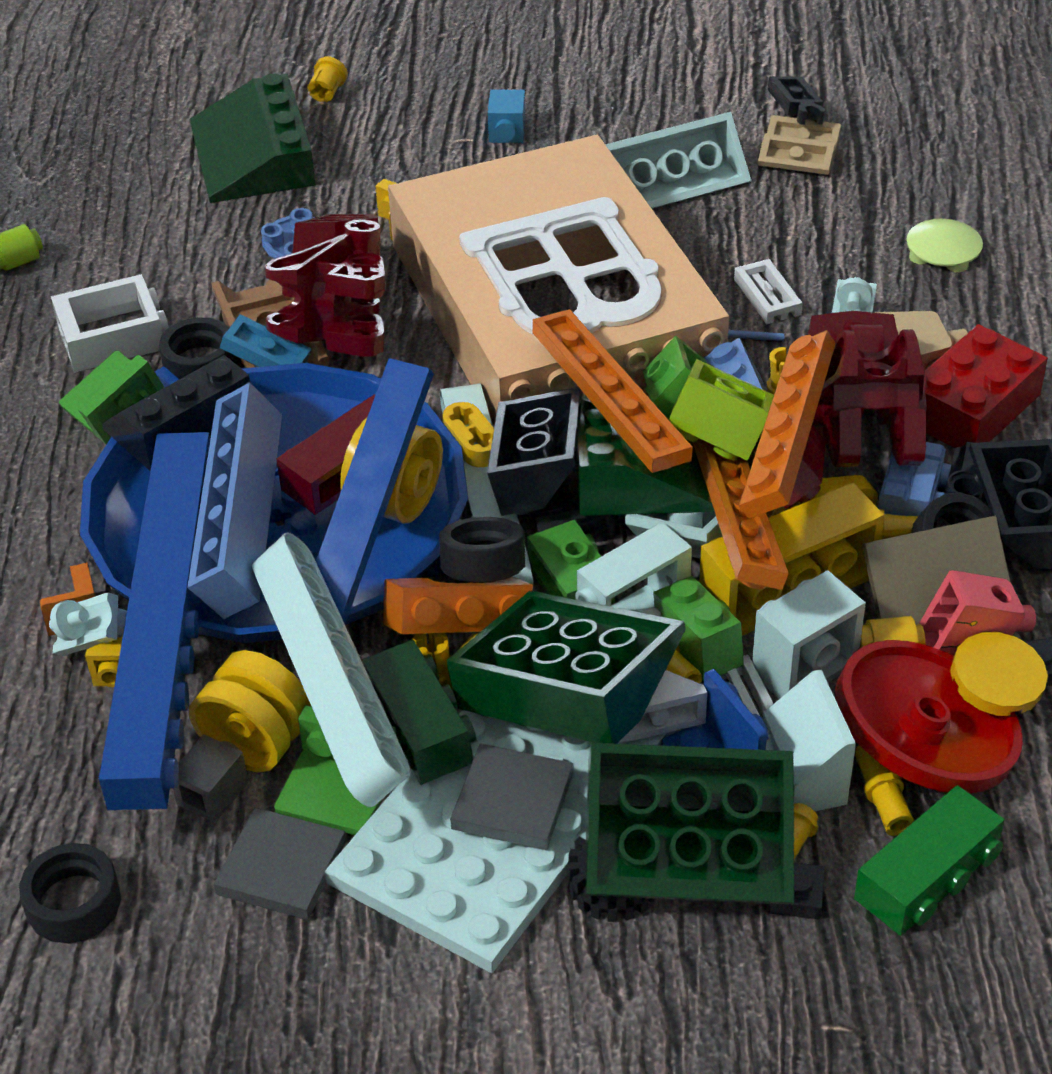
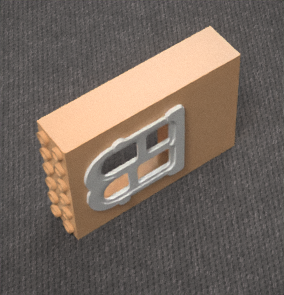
[388,134,729,427]

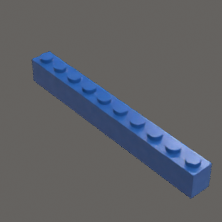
[99,432,210,810]

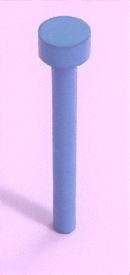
[728,330,784,341]

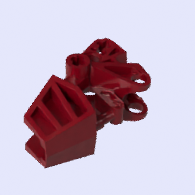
[265,214,385,357]
[808,311,927,467]

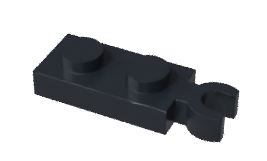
[767,76,825,125]

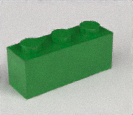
[854,785,1005,936]

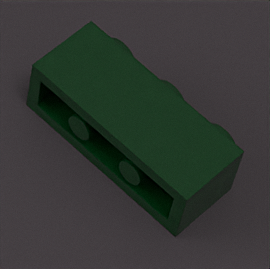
[361,639,477,785]

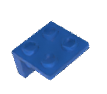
[661,669,769,750]

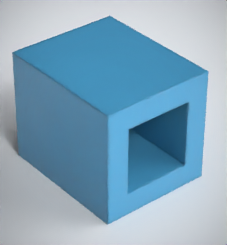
[488,90,526,143]

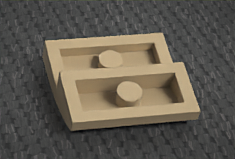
[758,115,841,175]

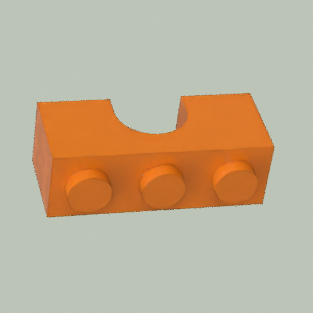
[383,576,533,634]

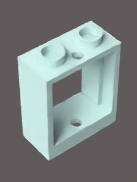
[575,522,692,613]

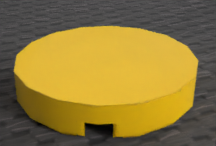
[950,632,1048,716]

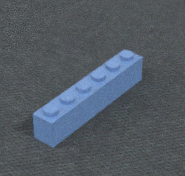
[187,382,282,619]

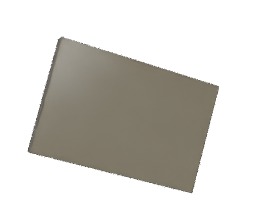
[862,515,1010,624]

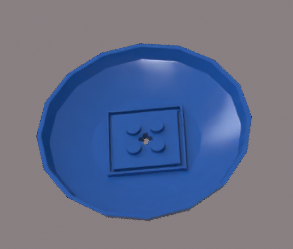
[80,363,468,643]

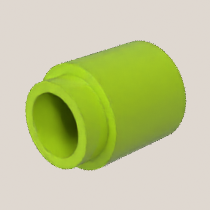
[0,224,43,271]

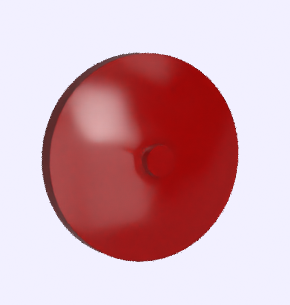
[835,640,1023,794]

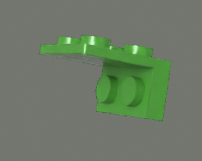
[59,351,165,444]
[274,705,396,835]

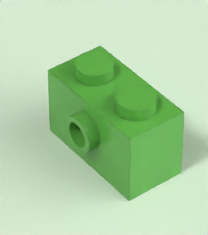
[643,335,707,420]
[527,519,615,605]
[653,576,744,682]

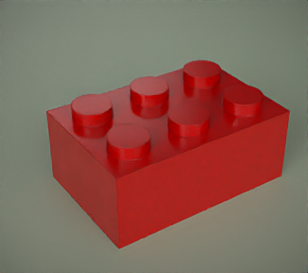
[923,324,1048,448]

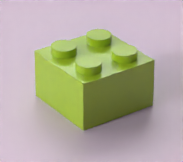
[669,359,774,461]

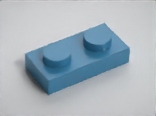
[220,314,311,367]

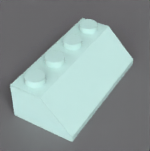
[605,112,751,209]

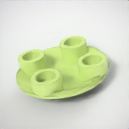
[907,219,983,272]

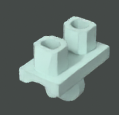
[832,277,877,313]
[49,592,127,656]

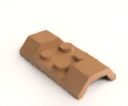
[211,280,329,368]

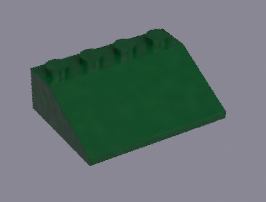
[190,73,316,203]
[576,395,714,516]
[446,590,686,744]
[586,742,794,905]

